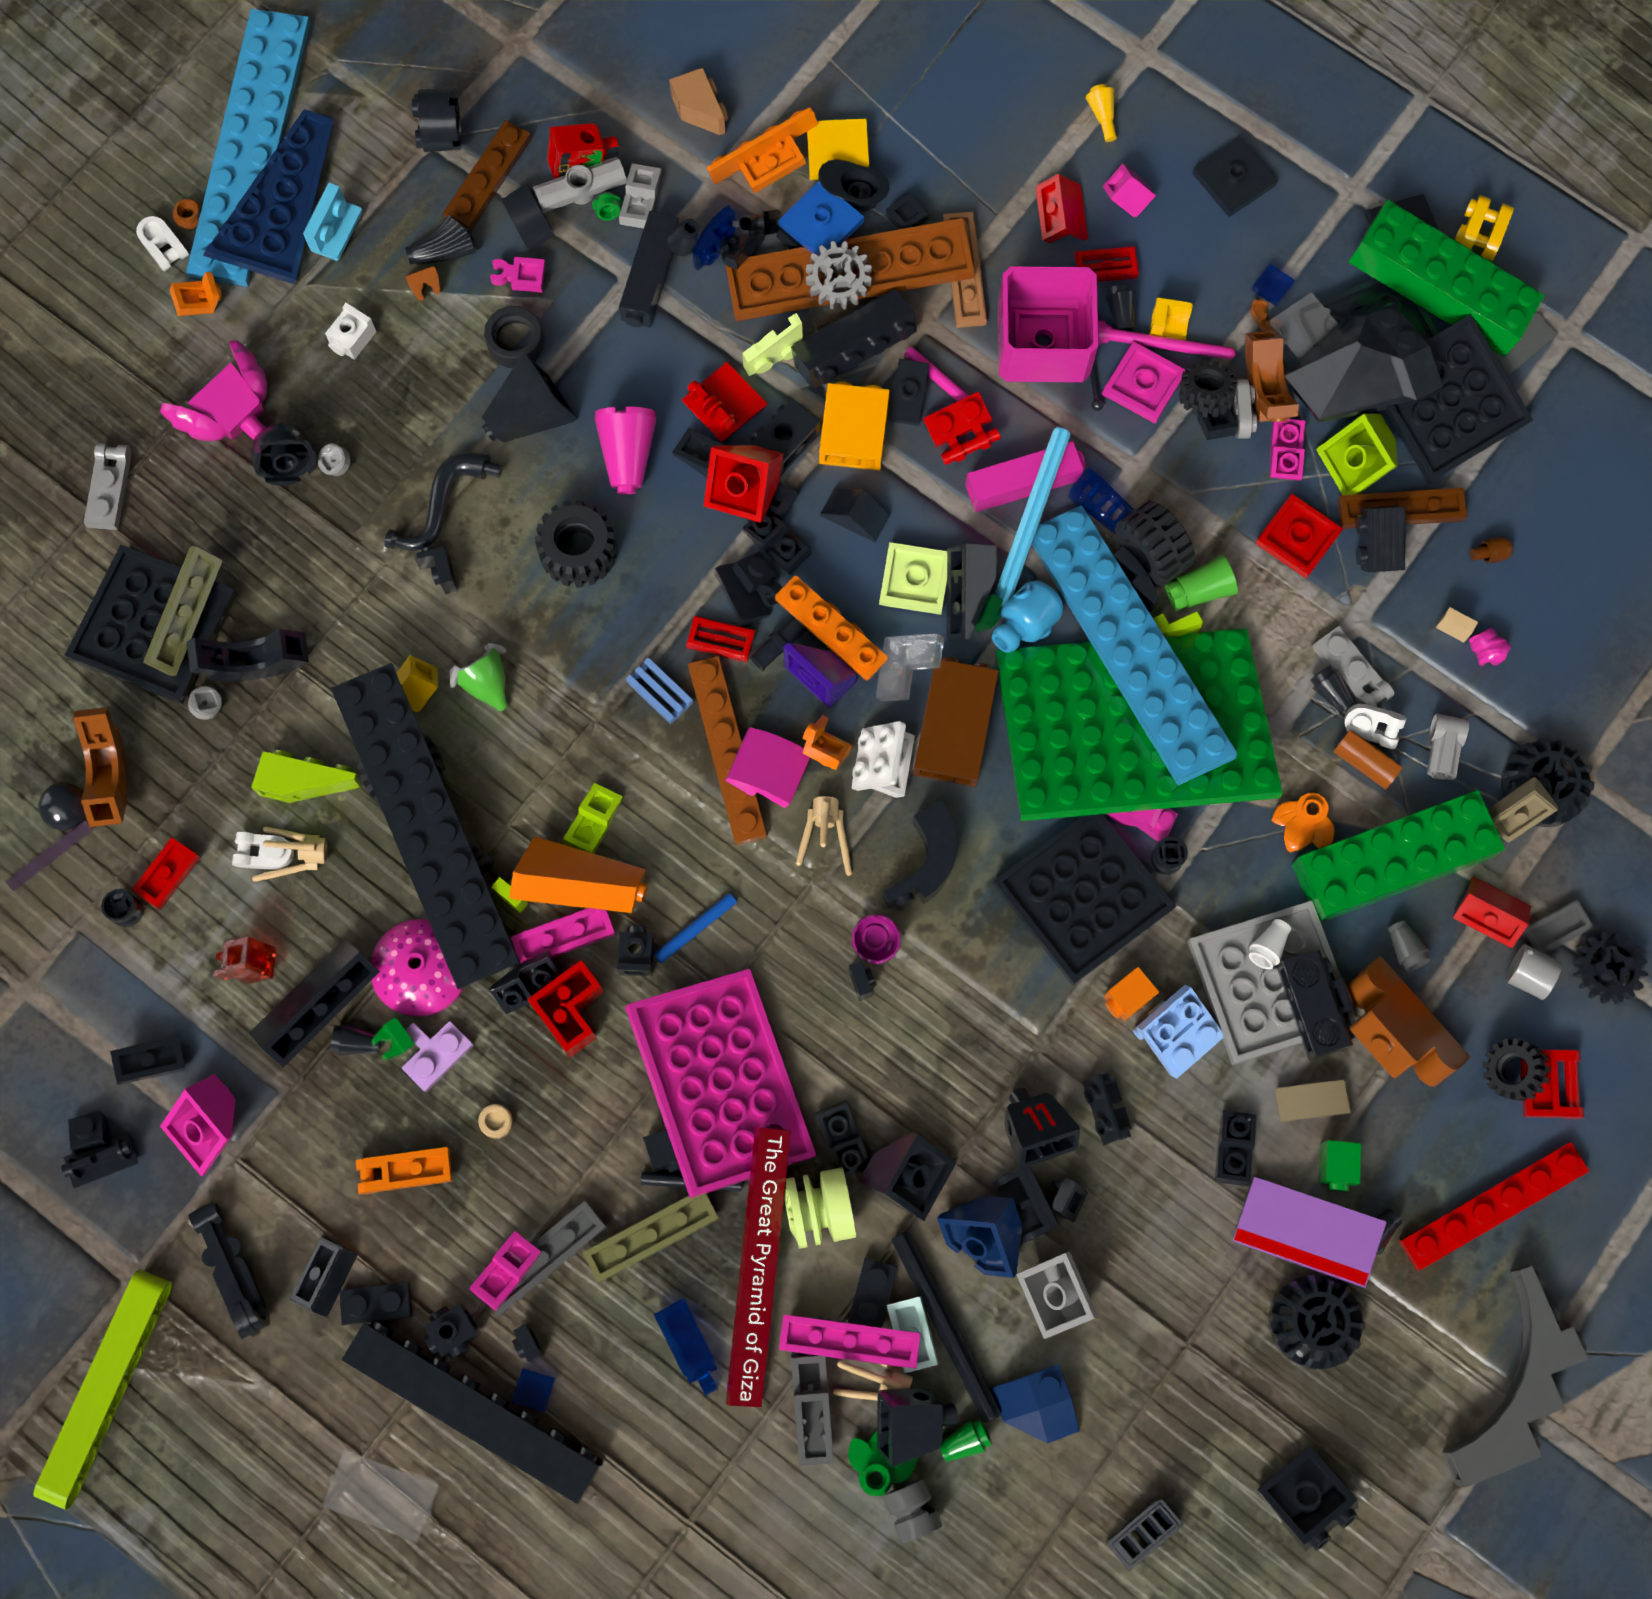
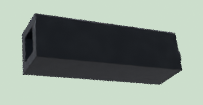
[619,211,679,328]

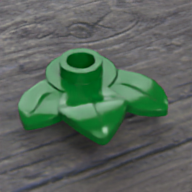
[848,1431,917,1496]

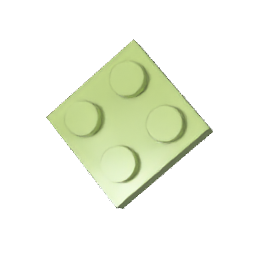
[879,542,947,615]

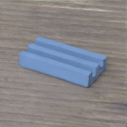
[626,658,693,724]

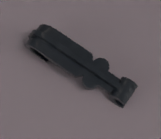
[188,1202,270,1340]

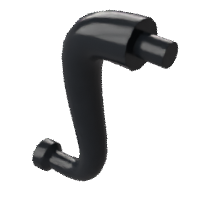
[384,452,503,551]

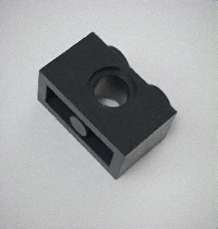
[751,399,820,477]

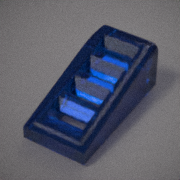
[1068,467,1135,535]

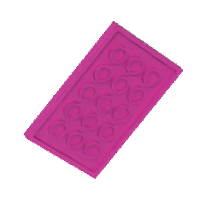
[625,969,817,1199]

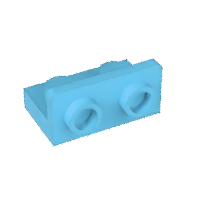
[303,183,362,261]

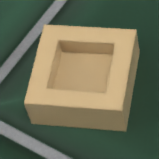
[1436,607,1478,643]

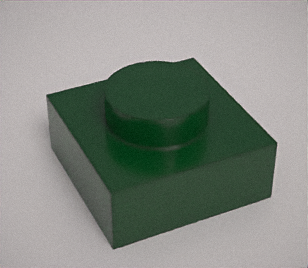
[974,594,1003,632]

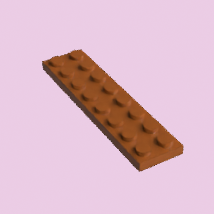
[725,218,975,321]

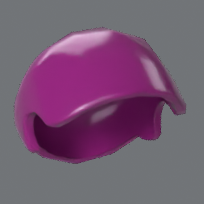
[852,914,902,964]

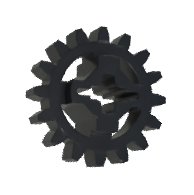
[1572,932,1648,1004]

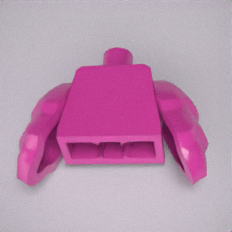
[160,340,267,442]

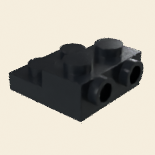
[1257,1446,1359,1552]

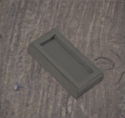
[1522,899,1595,954]

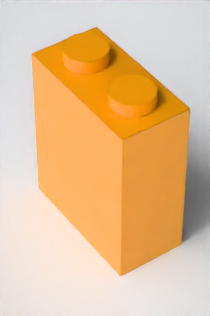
[819,382,889,471]

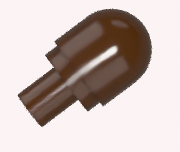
[1470,536,1514,563]

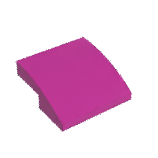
[725,727,810,808]

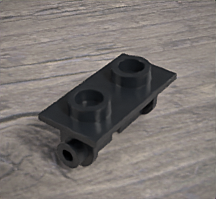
[1082,1073,1132,1146]
[61,1132,139,1189]

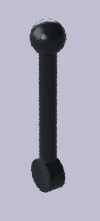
[1090,360,1104,411]

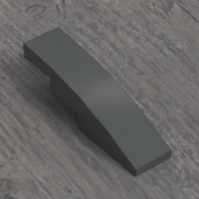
[791,1316,834,1466]

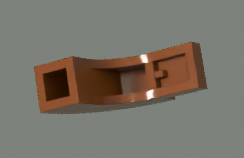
[1245,330,1299,422]
[73,707,127,827]

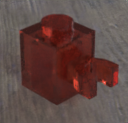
[213,937,276,984]

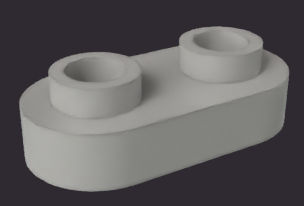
[1232,379,1257,439]

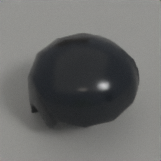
[38,782,86,831]

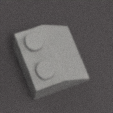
[1016,1251,1098,1339]

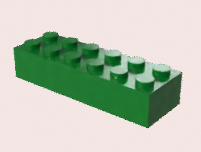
[1348,200,1545,357]
[1292,790,1505,923]

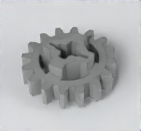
[806,241,872,309]

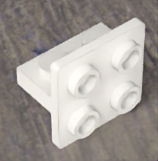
[852,721,915,798]

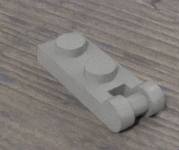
[84,443,131,530]
[1312,626,1394,707]

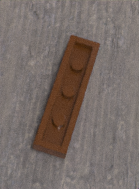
[442,120,532,230]
[1337,488,1468,529]

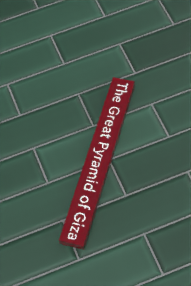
[725,1127,791,1407]

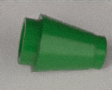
[940,1419,993,1463]

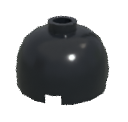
[251,423,317,486]

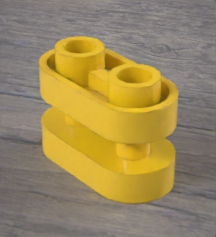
[1455,195,1514,262]

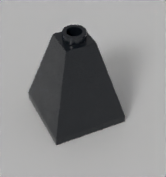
[482,353,578,443]

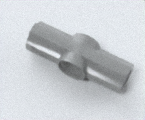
[533,157,627,213]

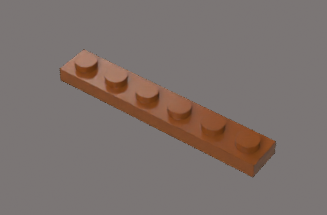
[688,656,767,846]

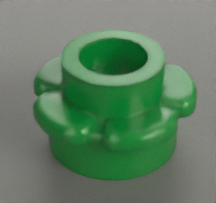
[592,192,622,221]

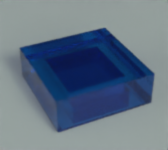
[1252,264,1295,307]
[512,1368,556,1412]

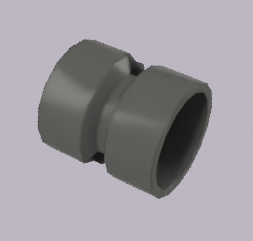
[883,1478,942,1544]

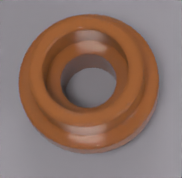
[173,199,202,229]

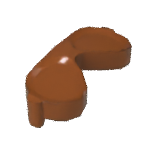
[1250,299,1282,333]

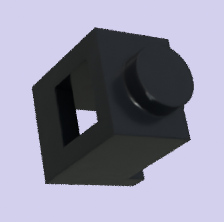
[617,926,654,976]

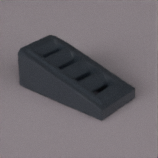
[1106,1496,1183,1571]

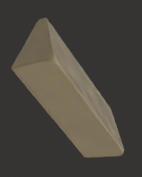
[1488,777,1558,843]

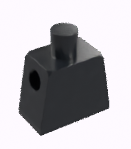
[877,1388,958,1467]

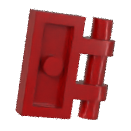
[923,391,1001,465]

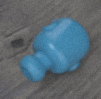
[992,580,1064,653]

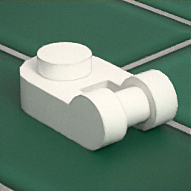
[137,216,189,272]
[1344,704,1407,749]
[232,832,294,870]

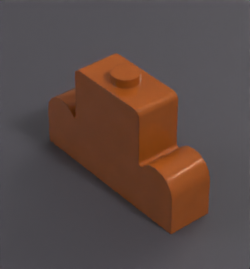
[1347,956,1470,1087]

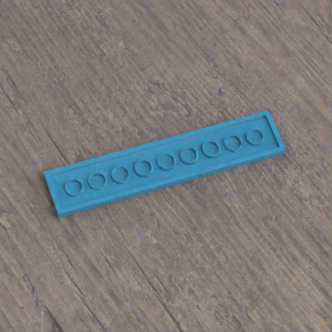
[186,9,311,287]
[1031,505,1237,786]

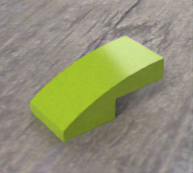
[1153,612,1203,638]
[563,783,623,854]

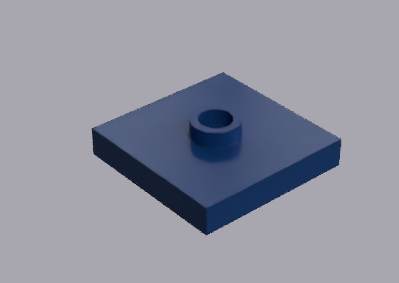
[778,181,864,256]

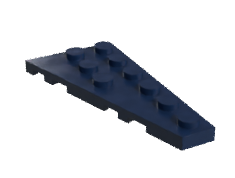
[203,109,333,284]

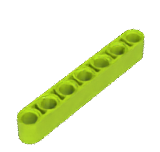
[33,1269,172,1511]

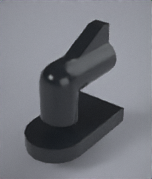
[732,209,782,235]

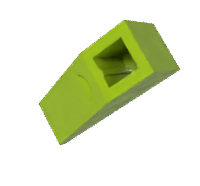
[251,750,362,803]

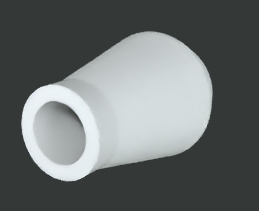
[1249,919,1291,969]

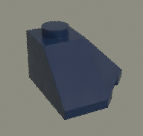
[937,1196,1022,1278]
[991,1364,1080,1443]

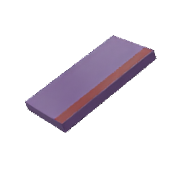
[1233,1177,1387,1288]

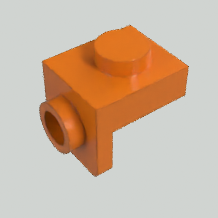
[170,272,221,316]
[802,715,852,770]

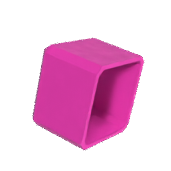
[998,266,1098,382]

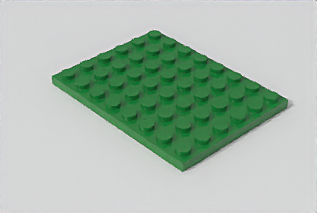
[995,628,1283,821]

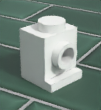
[325,303,376,360]

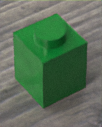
[1319,1140,1361,1192]

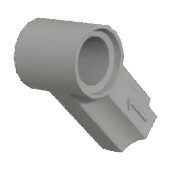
[1426,713,1469,780]

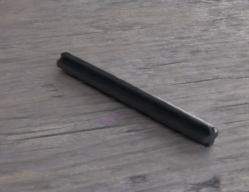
[892,1231,1001,1423]

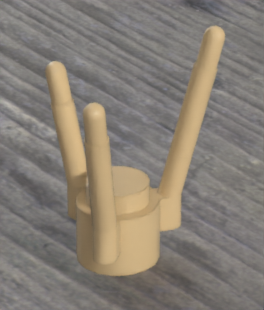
[796,796,852,876]
[252,827,327,882]
[833,1361,913,1401]

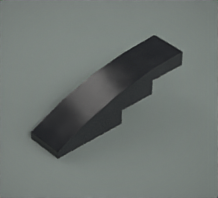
[672,428,798,521]

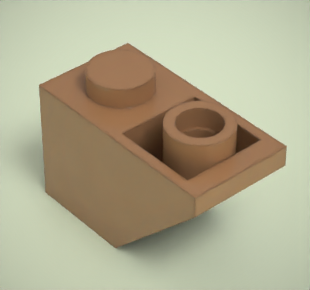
[669,68,728,135]

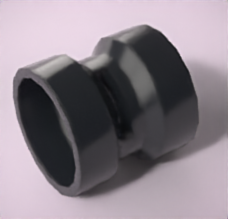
[1151,836,1188,875]
[101,889,144,927]

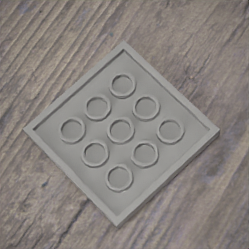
[1187,901,1357,1065]

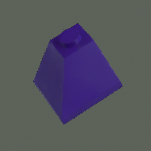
[784,643,857,709]

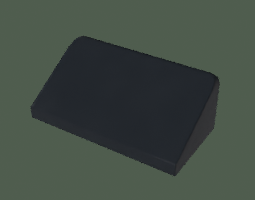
[715,562,770,627]
[289,1237,357,1317]

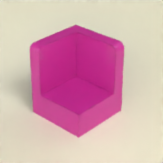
[1103,163,1156,217]

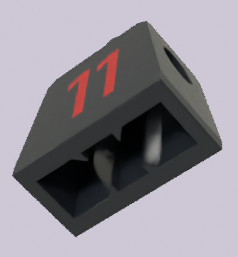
[1004,1088,1080,1169]

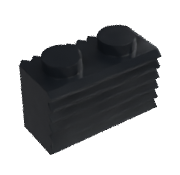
[1355,505,1406,573]

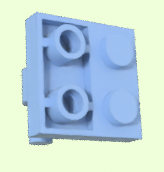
[1133,985,1223,1079]

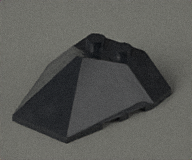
[1284,302,1443,423]

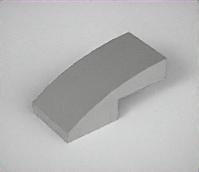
[619,163,661,229]

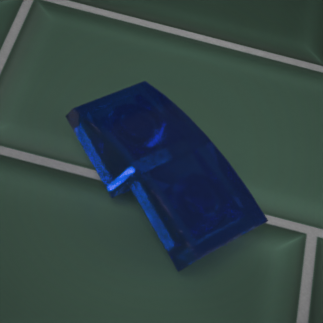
[692,205,737,271]

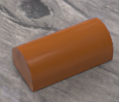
[1333,730,1403,790]

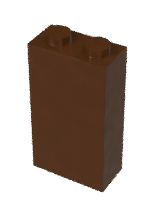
[913,657,998,788]

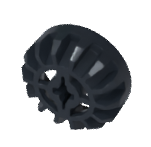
[1501,738,1595,827]
[1268,1275,1365,1369]

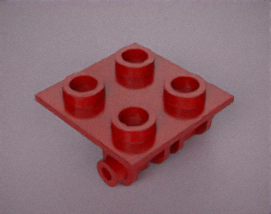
[681,362,768,443]

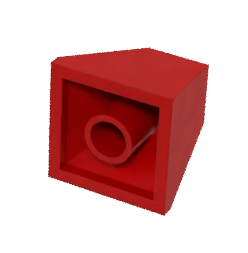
[703,445,783,523]

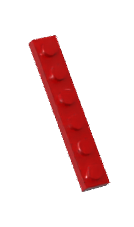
[1399,1142,1590,1271]

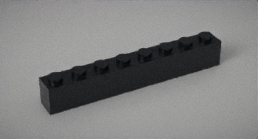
[341,1321,602,1504]

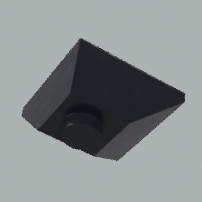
[858,1132,956,1221]

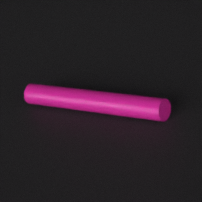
[904,346,969,401]

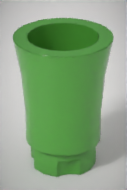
[1164,554,1238,612]

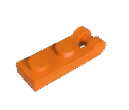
[355,1147,453,1195]

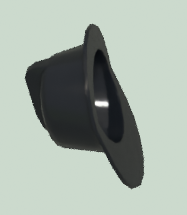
[818,159,890,213]

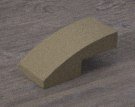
[1275,1080,1351,1123]

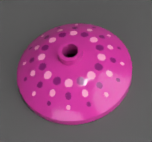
[370,919,464,1017]

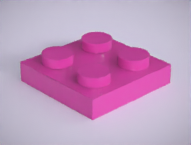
[1102,341,1185,424]

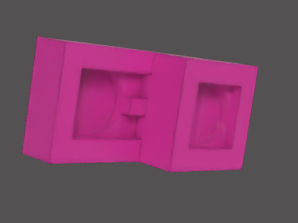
[470,1231,541,1311]

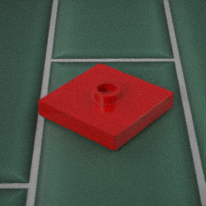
[1255,493,1344,579]

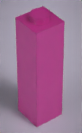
[965,441,1086,513]

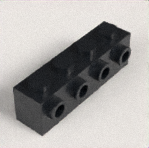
[791,289,917,390]
[249,938,380,1068]

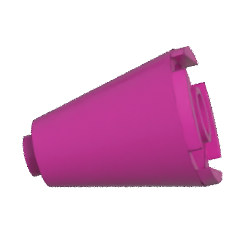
[595,407,657,495]

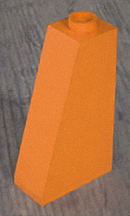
[509,836,648,913]

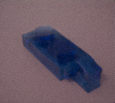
[653,1298,718,1396]

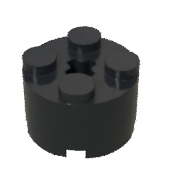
[412,88,462,152]

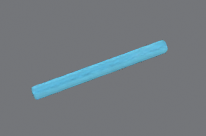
[994,427,1071,607]

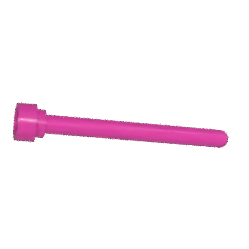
[1098,320,1236,360]

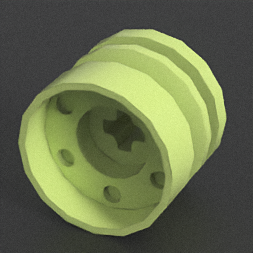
[784,1167,856,1249]

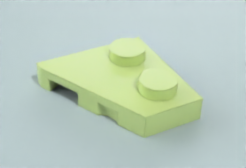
[742,313,803,376]

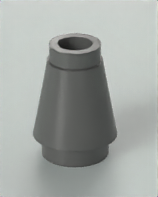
[1388,920,1430,972]

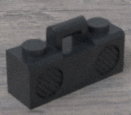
[1276,950,1356,1060]

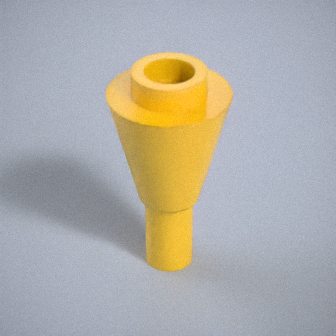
[1085,84,1117,142]

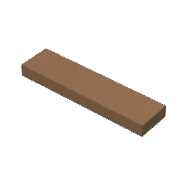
[943,211,987,328]

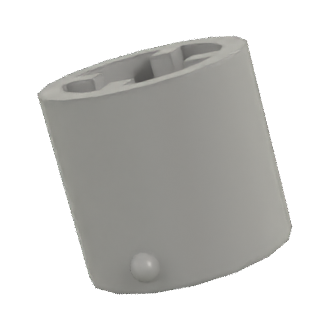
[1505,944,1562,1000]

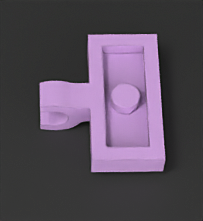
[402,1021,474,1092]

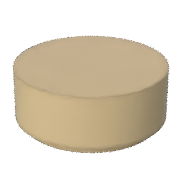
[478,1104,513,1139]

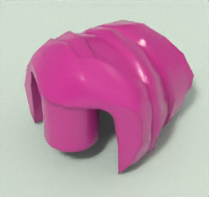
[1469,627,1511,666]

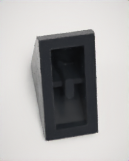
[820,488,890,543]

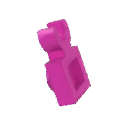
[490,257,546,292]

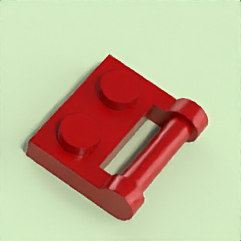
[1520,1050,1584,1119]

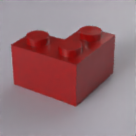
[527,960,604,1058]

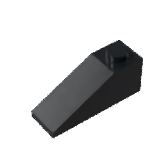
[947,543,998,641]

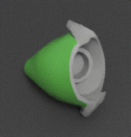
[450,643,508,711]

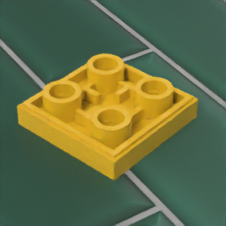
[807,119,869,180]

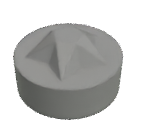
[318,444,350,476]
[188,686,222,720]

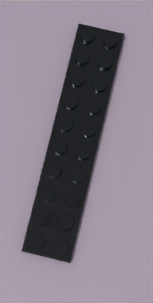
[331,663,520,990]

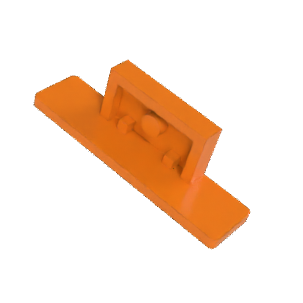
[706,107,818,194]
[775,576,888,681]

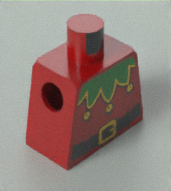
[547,123,619,179]

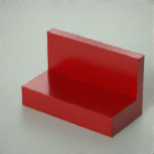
[1035,174,1088,244]
[1453,876,1531,948]

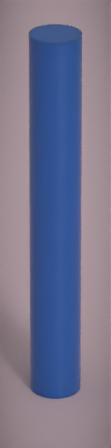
[653,893,737,964]

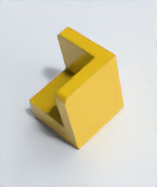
[1149,298,1193,340]
[397,655,438,712]

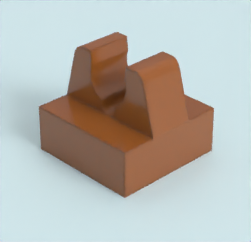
[405,265,440,301]

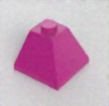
[160,1074,235,1176]

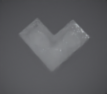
[876,633,944,701]

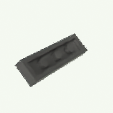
[494,1201,607,1316]

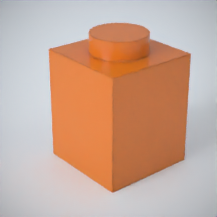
[1104,967,1159,1022]

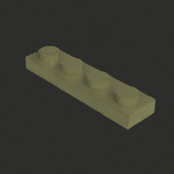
[143,546,223,676]
[582,1194,719,1284]

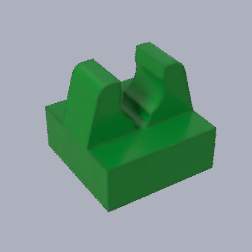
[371,1017,415,1061]

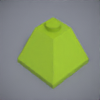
[1316,414,1398,495]

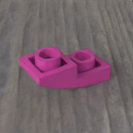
[1270,419,1305,481]

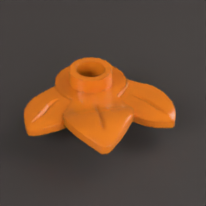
[1271,793,1335,852]

